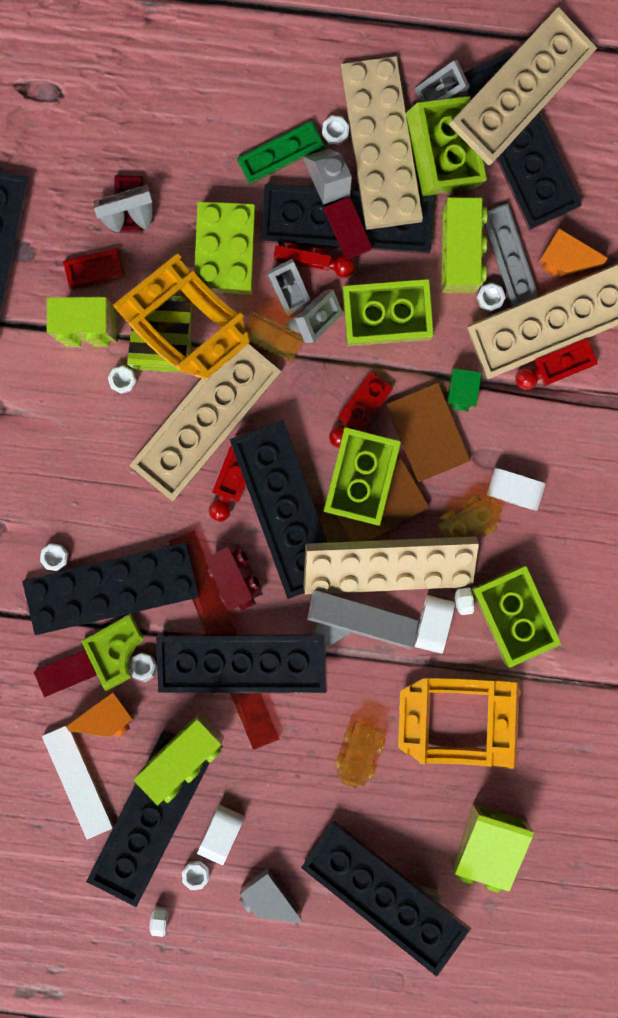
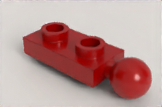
[273,242,355,278]
[515,338,598,390]
[329,372,393,448]
[209,445,245,522]

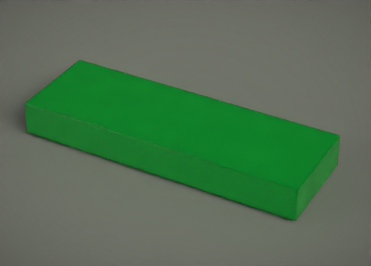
[236,120,324,186]

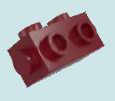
[205,544,263,611]

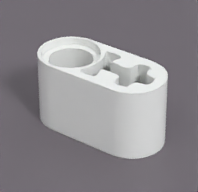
[486,468,546,511]
[414,595,455,654]
[197,804,245,865]

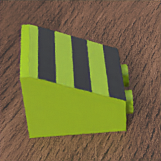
[128,296,194,372]

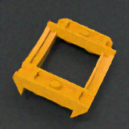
[113,253,249,380]
[398,678,521,769]

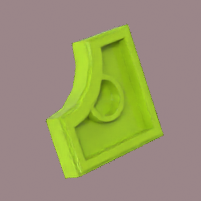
[81,614,145,691]

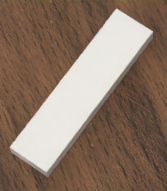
[42,724,114,840]

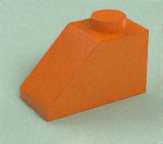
[538,229,608,277]
[65,692,132,738]

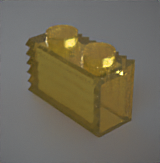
[245,311,304,364]

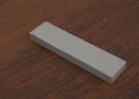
[484,204,539,307]
[307,591,418,649]

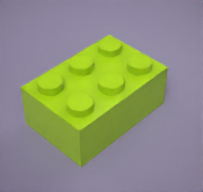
[406,96,487,196]
[442,198,487,293]
[195,202,256,295]
[342,279,433,347]
[47,297,117,347]
[324,428,401,526]
[471,565,562,668]
[134,712,224,806]

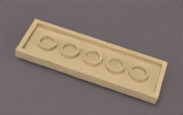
[449,7,597,165]
[340,56,423,230]
[466,263,618,379]
[129,344,281,502]
[304,537,479,594]

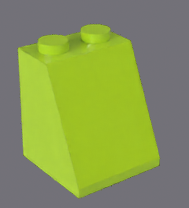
[453,804,534,893]

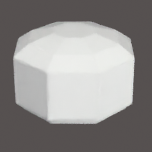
[322,115,349,145]
[476,283,506,312]
[108,365,137,394]
[40,543,69,571]
[455,587,474,615]
[129,652,157,682]
[182,861,209,890]
[149,907,168,937]

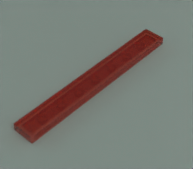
[168,531,280,750]

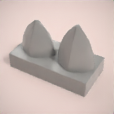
[94,184,153,233]
[285,289,343,343]

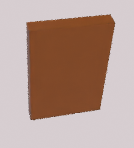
[386,383,470,482]
[336,458,429,542]

